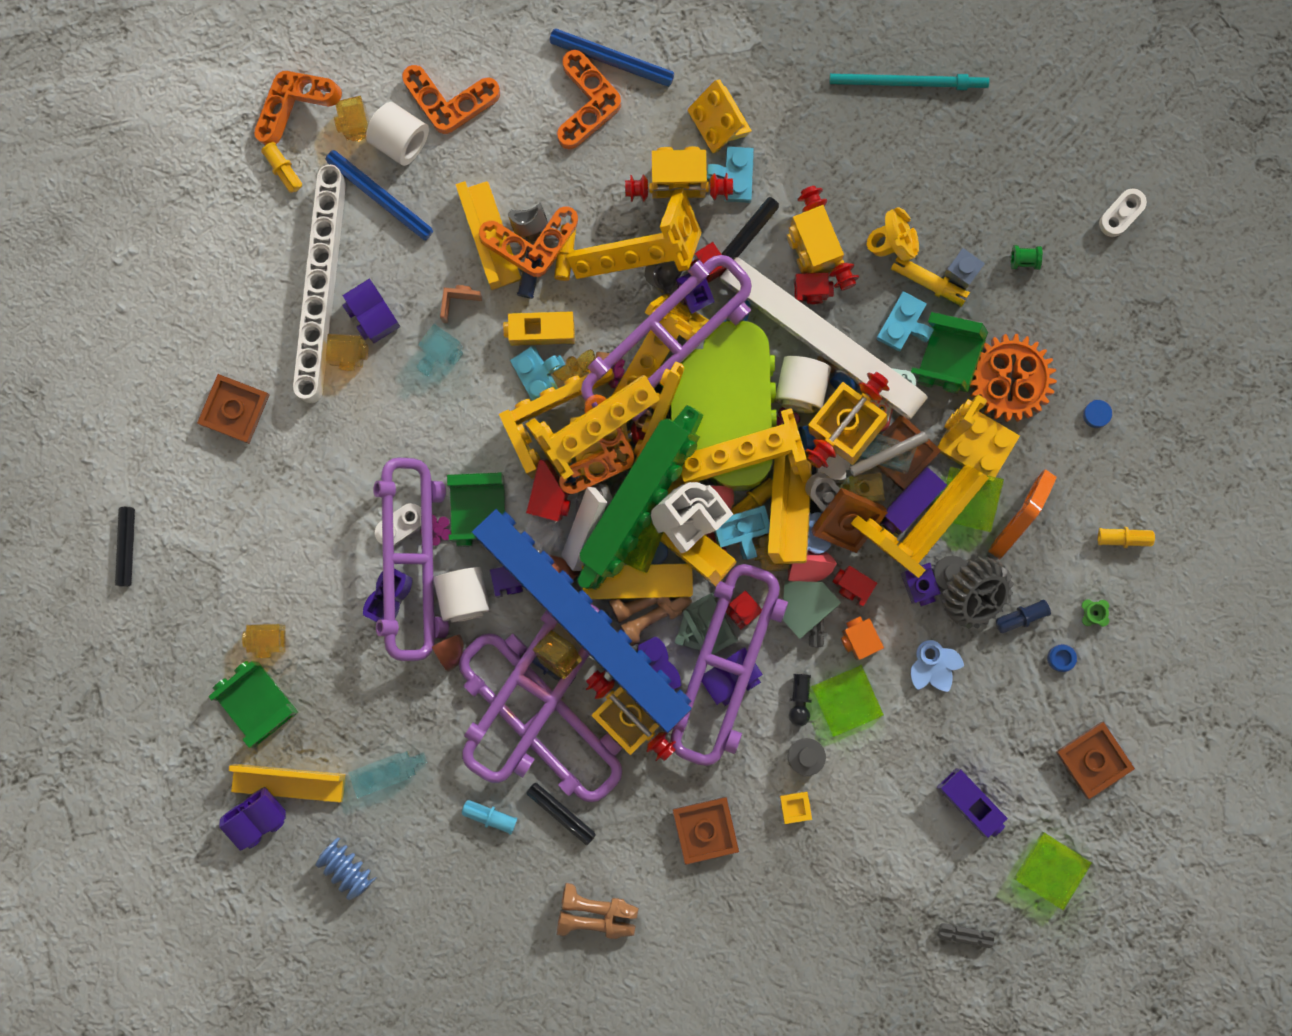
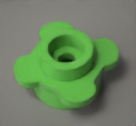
[1081,599,1109,627]

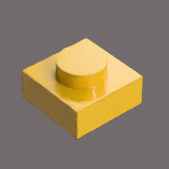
[780,791,812,824]

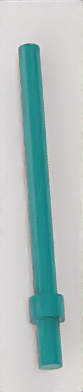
[829,73,990,90]

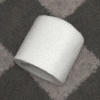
[366,102,429,166]
[775,356,831,413]
[433,567,490,623]

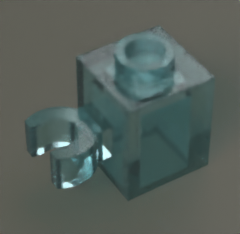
[416,324,463,376]

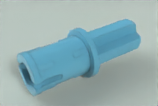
[462,800,518,835]

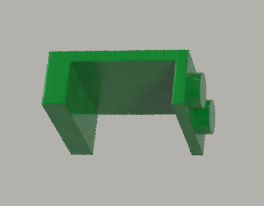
[911,312,988,394]
[447,472,505,547]
[208,661,298,748]

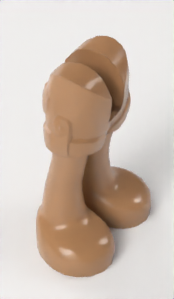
[609,597,693,646]
[557,883,639,939]

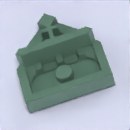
[782,581,841,639]
[675,593,738,654]

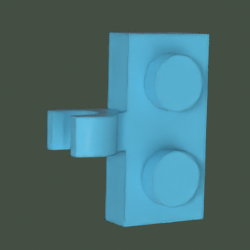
[707,147,754,203]
[877,291,934,352]
[510,346,566,401]
[714,506,770,560]

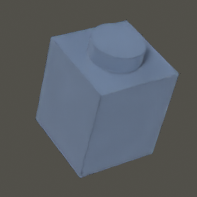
[942,248,985,290]

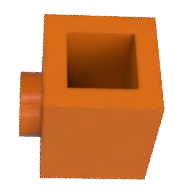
[841,616,884,660]

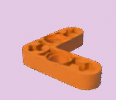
[557,50,621,149]
[402,65,500,134]
[254,71,342,145]
[479,206,578,277]
[559,394,634,494]
[988,469,1057,560]

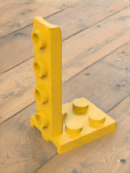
[566,188,702,279]
[612,294,709,424]
[633,362,700,494]
[499,368,614,479]
[526,375,660,480]
[937,395,1020,483]
[681,408,812,484]
[851,465,989,578]

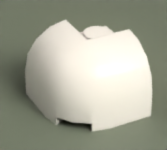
[651,482,733,553]

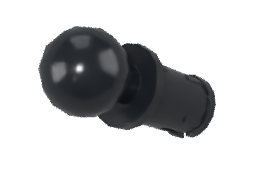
[789,674,812,727]

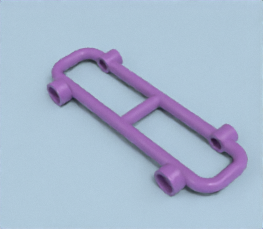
[581,255,752,422]
[373,457,449,661]
[670,564,788,766]
[462,604,600,783]
[458,633,623,802]

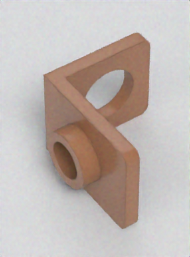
[440,285,483,324]

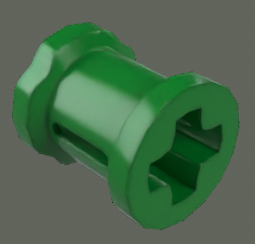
[1011,245,1043,270]

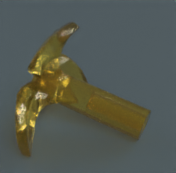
[553,349,595,382]

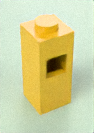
[503,311,575,346]

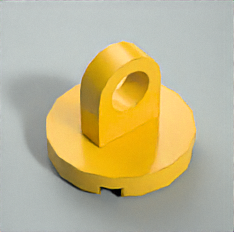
[867,207,919,262]

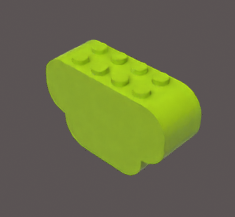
[671,321,777,492]

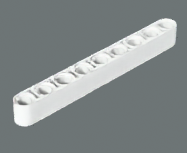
[293,164,346,403]
[719,257,928,420]

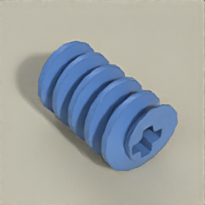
[316,837,377,900]

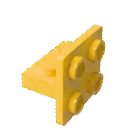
[688,79,752,153]

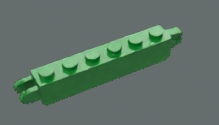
[578,405,704,590]

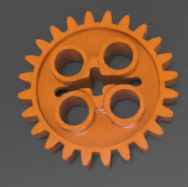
[970,334,1057,422]

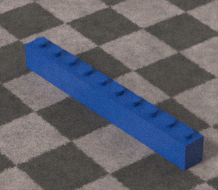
[472,509,692,734]

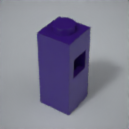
[881,467,947,535]
[937,768,1008,838]

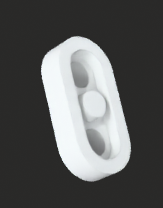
[1099,189,1147,237]
[375,503,421,546]

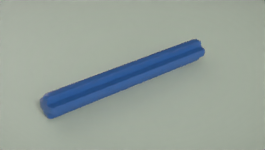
[550,29,674,87]
[325,150,433,241]

